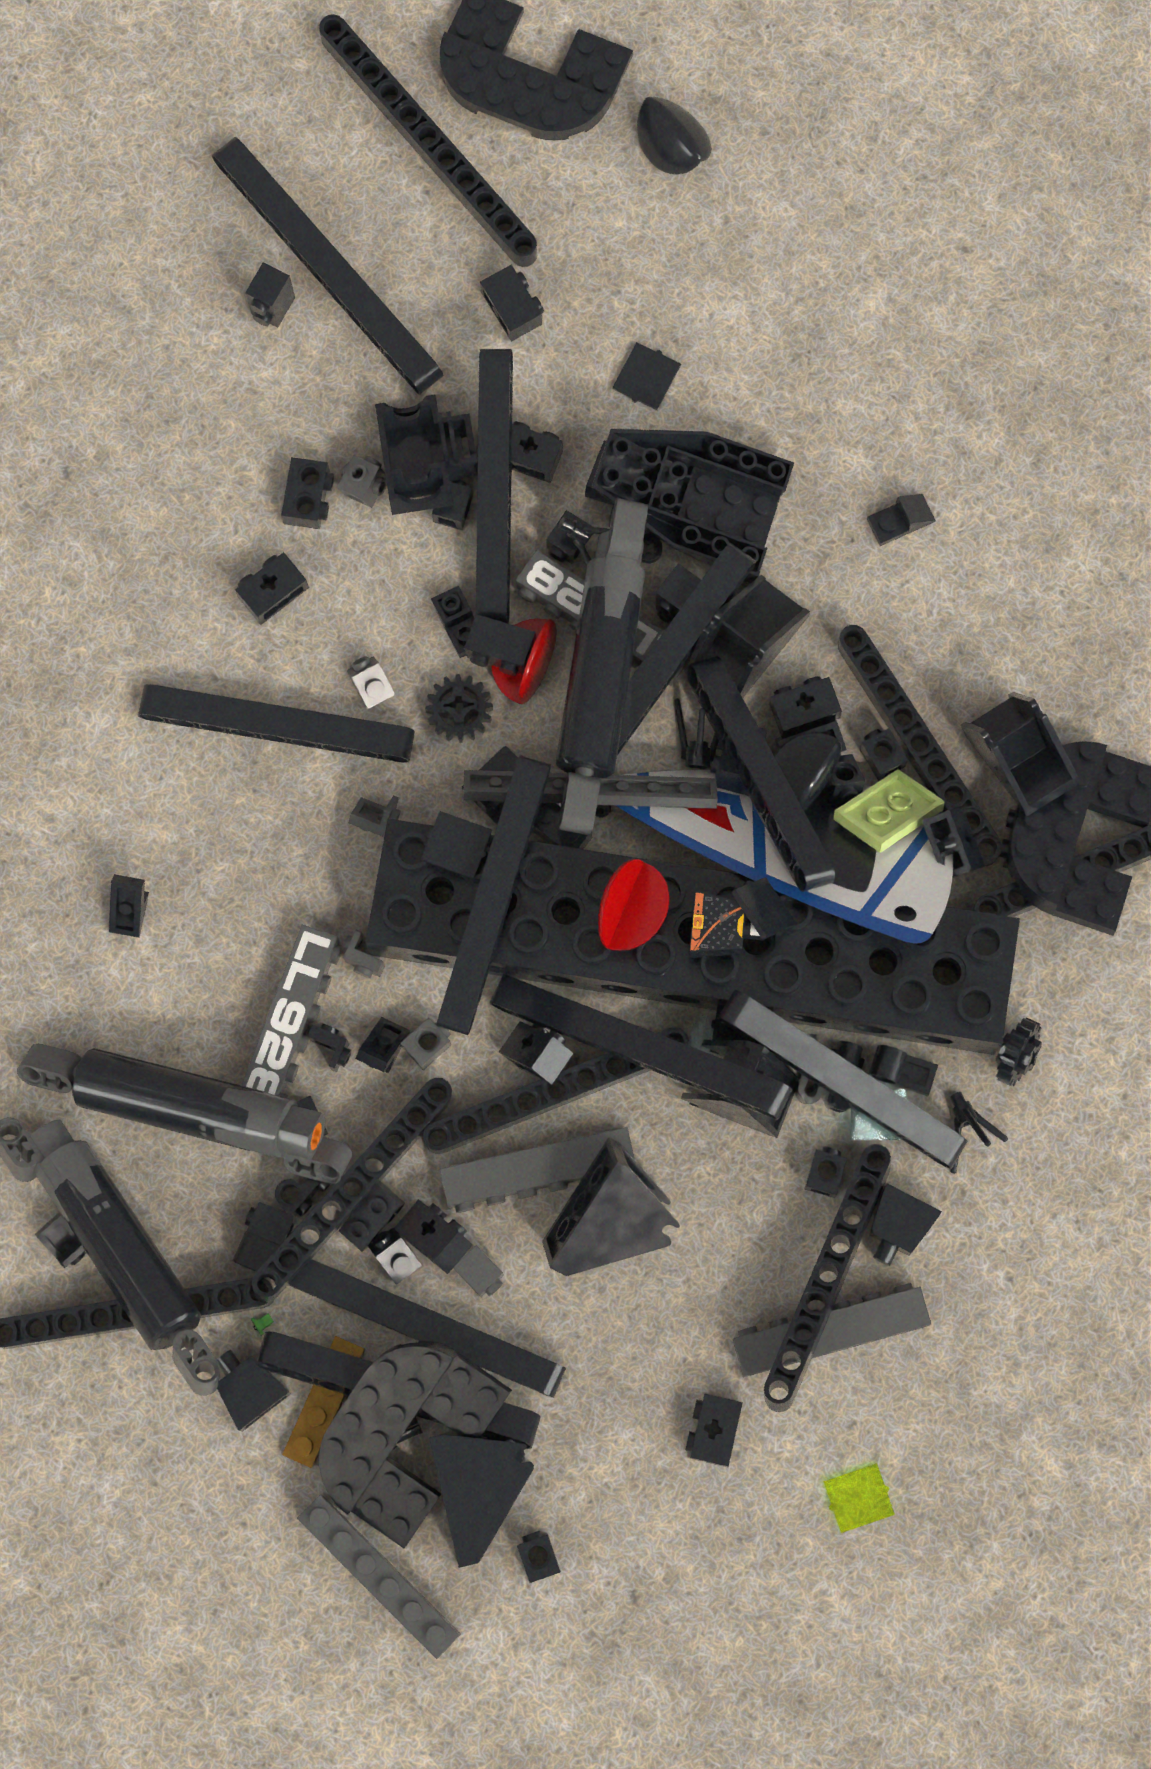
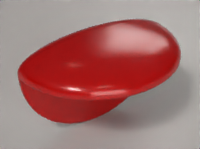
[492,618,557,704]
[598,859,670,951]

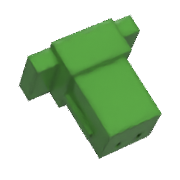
[251,1313,274,1336]

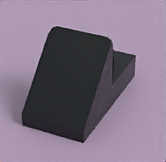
[867,494,936,546]
[109,874,149,938]
[355,1017,410,1073]

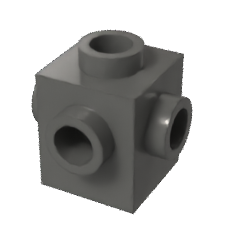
[337,455,387,508]

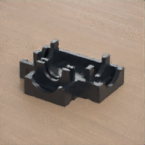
[375,395,478,515]

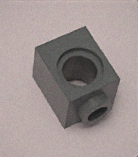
[400,1018,451,1071]
[453,1245,504,1297]

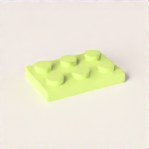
[833,769,945,853]

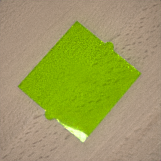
[823,1463,895,1533]

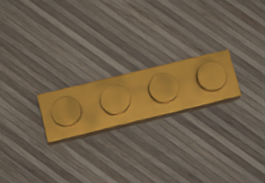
[282,1336,365,1468]

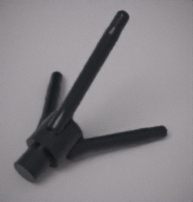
[558,517,609,565]
[950,1092,1008,1174]

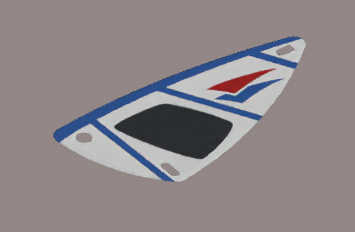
[615,770,953,944]

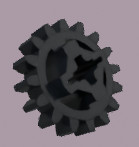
[425,674,493,743]
[996,1017,1042,1086]

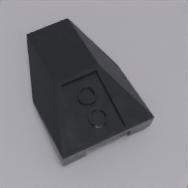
[592,429,794,584]

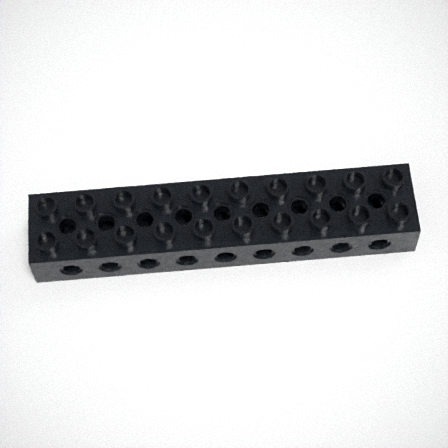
[365,818,1020,1055]

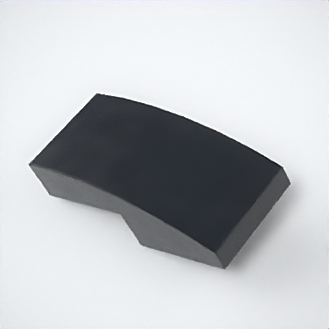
[431,585,475,658]

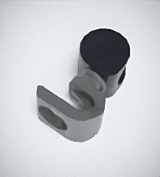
[795,1075,851,1113]

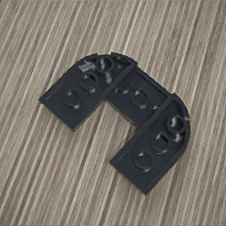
[440,0,633,141]
[1007,741,1151,936]
[319,1340,512,1549]

